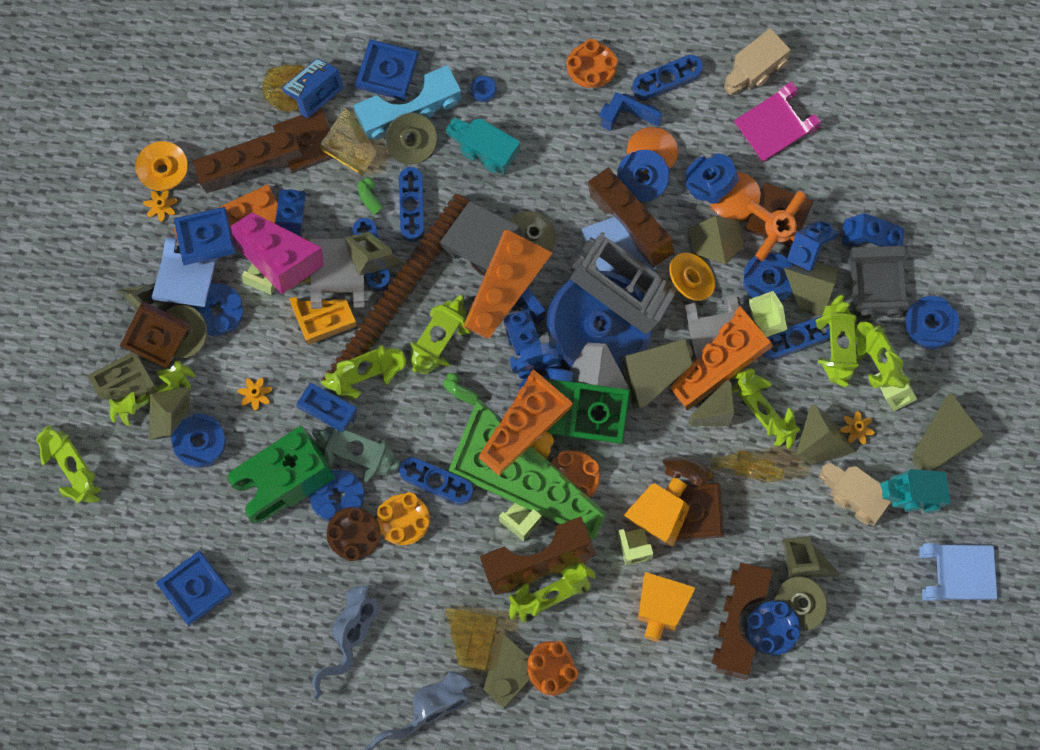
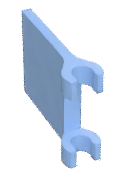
[581,217,657,273]
[152,237,218,307]
[919,543,997,601]

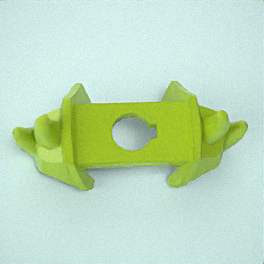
[409,294,471,374]
[815,295,859,388]
[855,322,910,388]
[321,345,406,400]
[108,361,195,426]
[732,368,801,449]
[36,425,101,503]
[509,563,596,623]

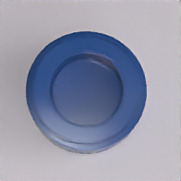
[471,76,497,103]
[546,368,574,382]

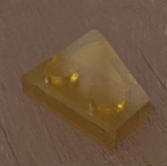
[318,108,377,176]
[710,450,784,483]
[445,608,499,672]

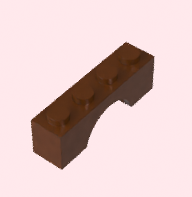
[192,126,305,193]
[588,167,674,268]
[480,516,597,595]
[711,562,772,680]

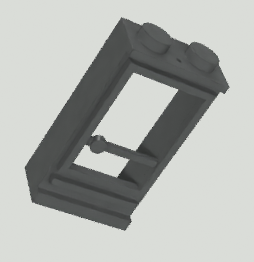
[569,232,678,335]

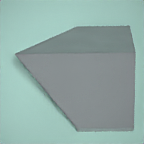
[569,343,628,389]

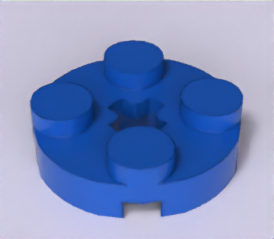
[617,150,670,202]
[685,153,739,204]
[743,252,793,302]
[190,283,244,336]
[905,296,959,349]
[509,344,564,379]
[171,413,226,468]
[310,469,364,522]

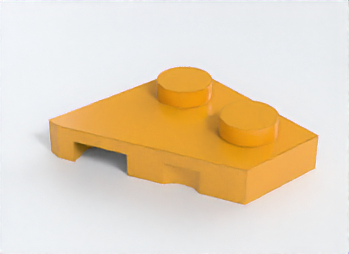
[289,297,357,345]

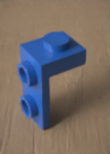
[599,92,662,131]
[275,189,306,237]
[842,213,905,247]
[787,221,839,271]
[503,309,541,356]

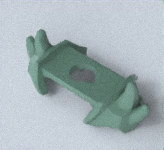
[312,426,400,482]

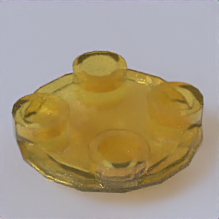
[262,65,305,112]

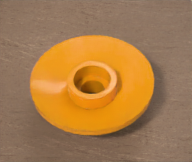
[135,141,188,191]
[669,252,715,301]

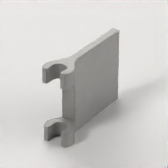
[310,238,364,309]
[683,294,752,365]

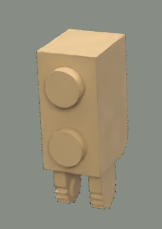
[724,28,791,95]
[819,463,892,526]

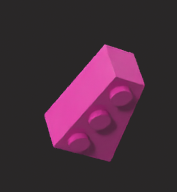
[231,212,324,294]

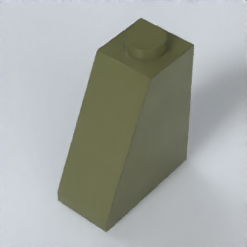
[618,339,693,408]
[912,393,984,471]

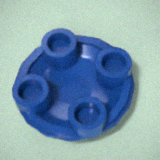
[746,601,801,656]

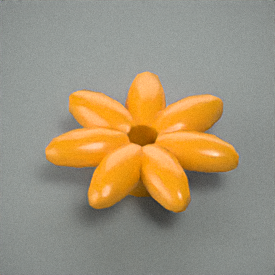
[143,190,177,222]
[237,377,272,411]
[840,411,875,445]

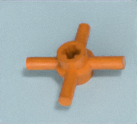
[746,191,807,262]

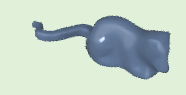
[312,586,381,700]
[365,671,473,750]

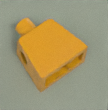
[624,478,689,547]
[638,572,695,642]

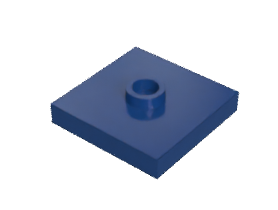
[355,39,419,101]
[174,207,236,265]
[156,550,233,627]

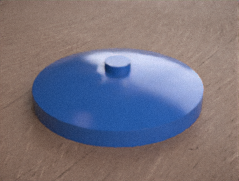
[547,270,652,373]

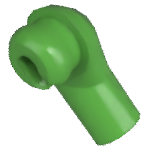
[357,177,383,215]
[443,373,479,406]

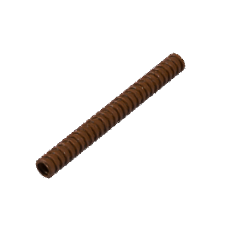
[321,194,469,393]

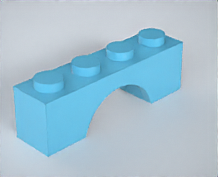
[353,65,461,141]

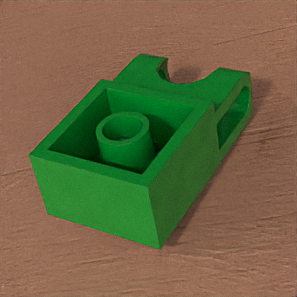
[544,378,631,445]
[227,425,336,523]

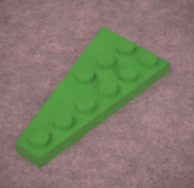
[448,399,606,539]

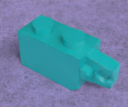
[446,118,520,175]
[880,469,951,513]

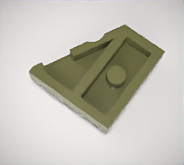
[87,352,157,400]
[483,633,530,710]

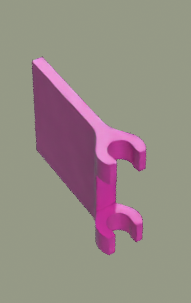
[734,81,821,162]

